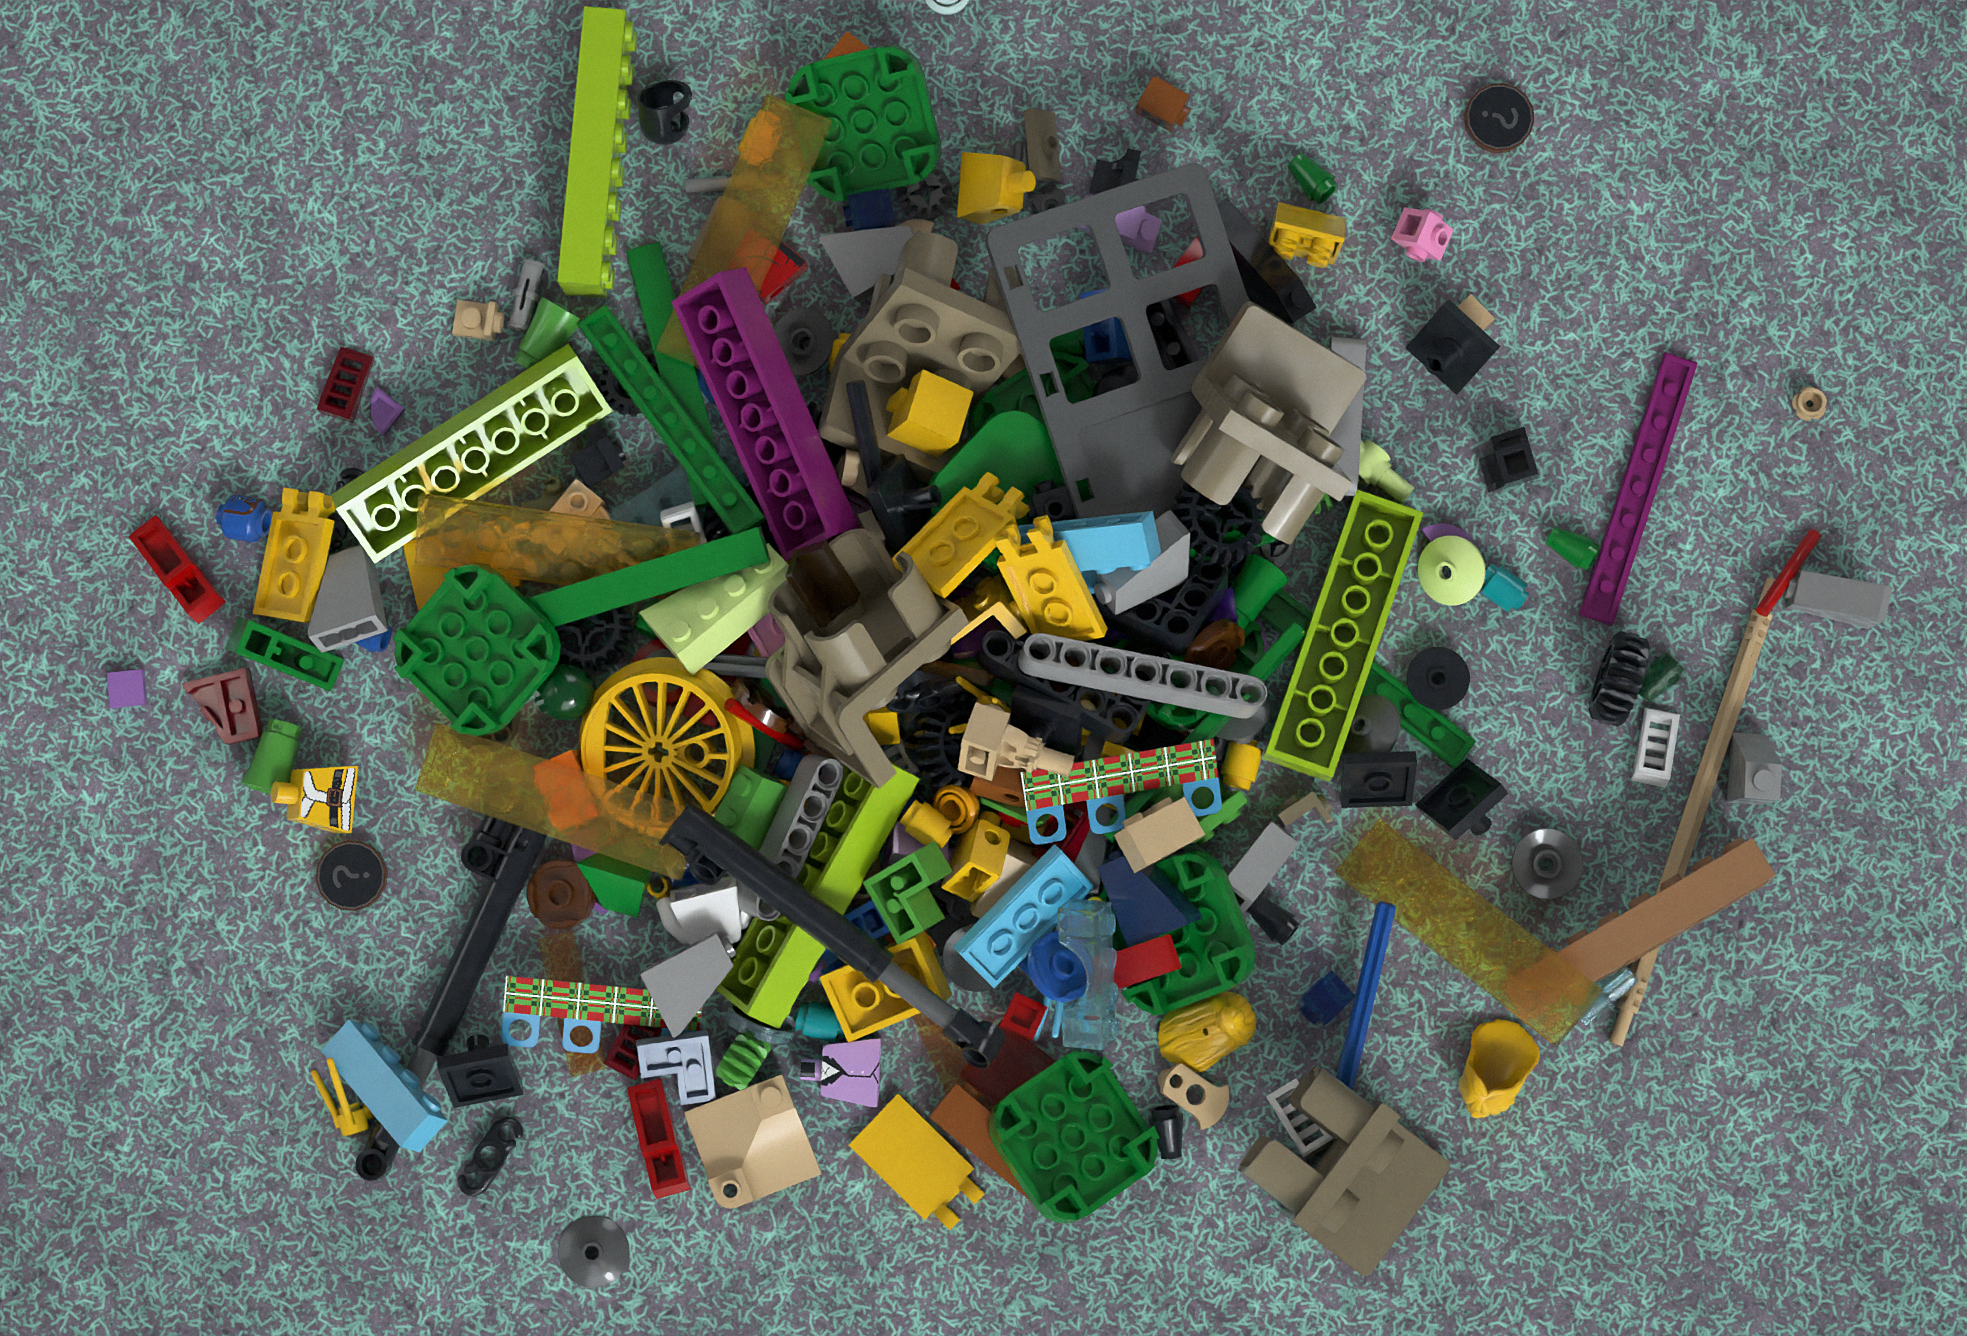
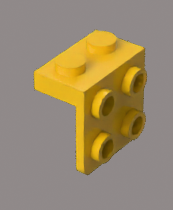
[951,572,1027,645]

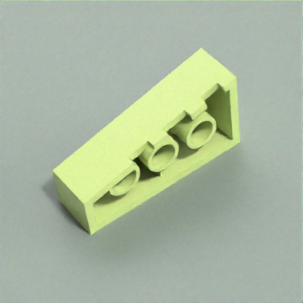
[639,543,789,676]

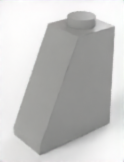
[819,225,922,302]
[1094,510,1190,615]
[308,545,388,653]
[1783,570,1893,629]
[1727,732,1782,805]
[1227,821,1299,914]
[640,931,737,1038]

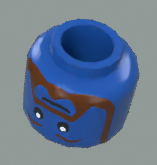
[216,495,272,543]

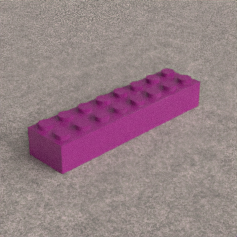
[671,267,860,561]

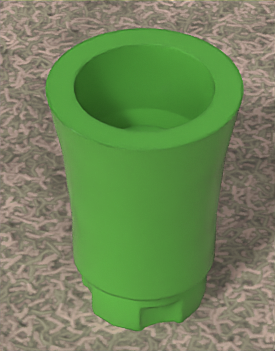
[513,296,581,369]
[240,718,302,795]

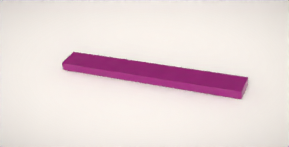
[1578,352,1698,626]

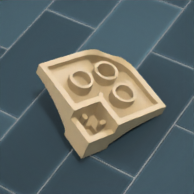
[684,1074,822,1209]

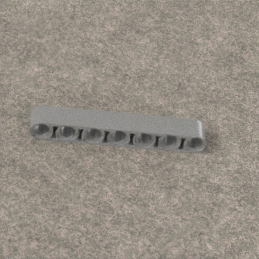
[1018,633,1267,719]

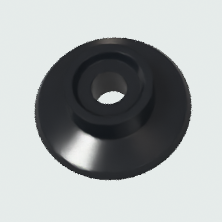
[1407,647,1470,710]

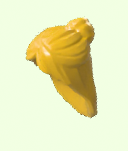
[1157,991,1257,1073]
[1458,1019,1540,1118]

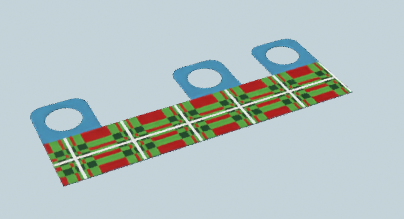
[1021,739,1222,845]
[501,976,702,1053]

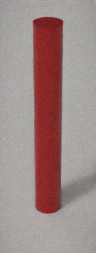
[1756,529,1821,617]
[724,698,804,751]

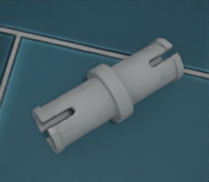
[507,259,545,333]

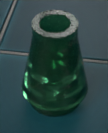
[1638,651,1686,704]

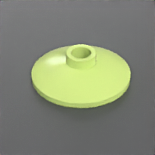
[1418,535,1486,605]

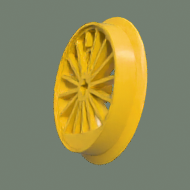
[578,657,755,838]

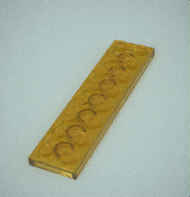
[656,94,832,369]
[414,493,701,599]
[414,723,687,880]
[1335,819,1603,1047]

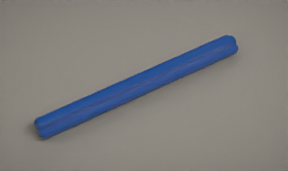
[1336,901,1396,1090]

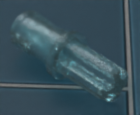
[1572,967,1639,1026]

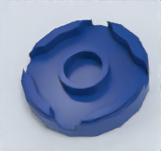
[1028,930,1094,1003]

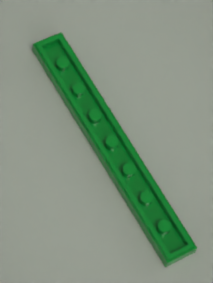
[626,242,718,509]
[577,304,766,535]
[526,526,771,627]
[1258,589,1476,770]
[1102,622,1305,845]

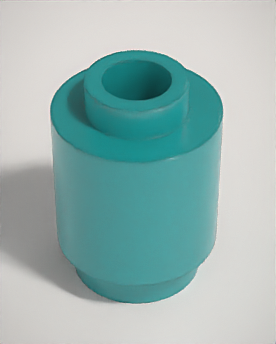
[1480,562,1529,613]
[795,1000,845,1043]

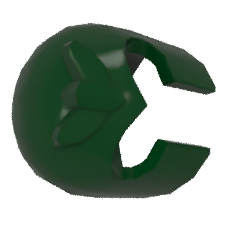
[534,663,597,720]

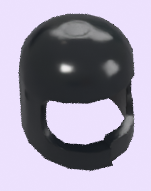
[637,80,692,145]

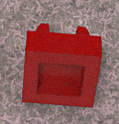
[1000,992,1048,1041]

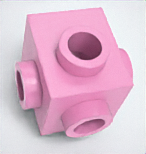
[1391,207,1454,262]

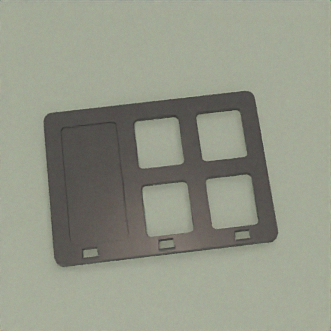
[985,163,1249,520]

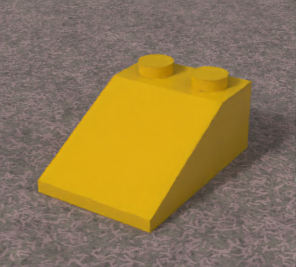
[819,931,953,1043]

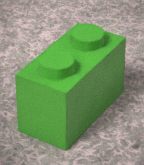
[714,764,789,851]

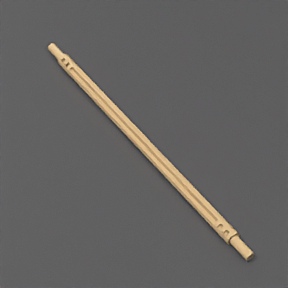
[1609,577,1775,1047]

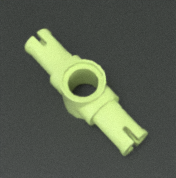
[1358,439,1414,504]

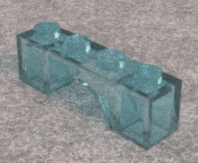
[1058,899,1119,1050]

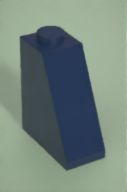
[1097,850,1203,947]

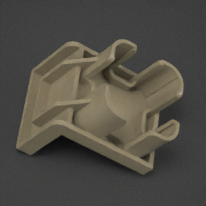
[818,233,1021,484]
[1170,301,1366,545]
[765,529,969,789]
[1237,1066,1450,1276]

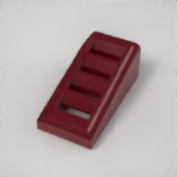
[316,347,375,423]
[1032,801,1099,864]
[603,1024,662,1080]

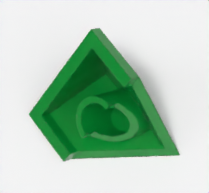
[576,840,658,918]

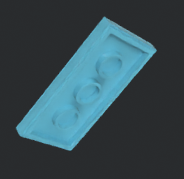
[953,844,1094,988]

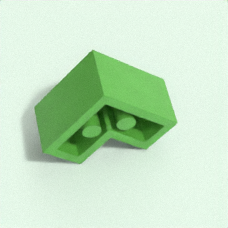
[862,841,953,945]

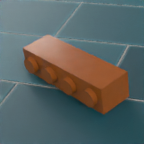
[928,1082,1030,1201]

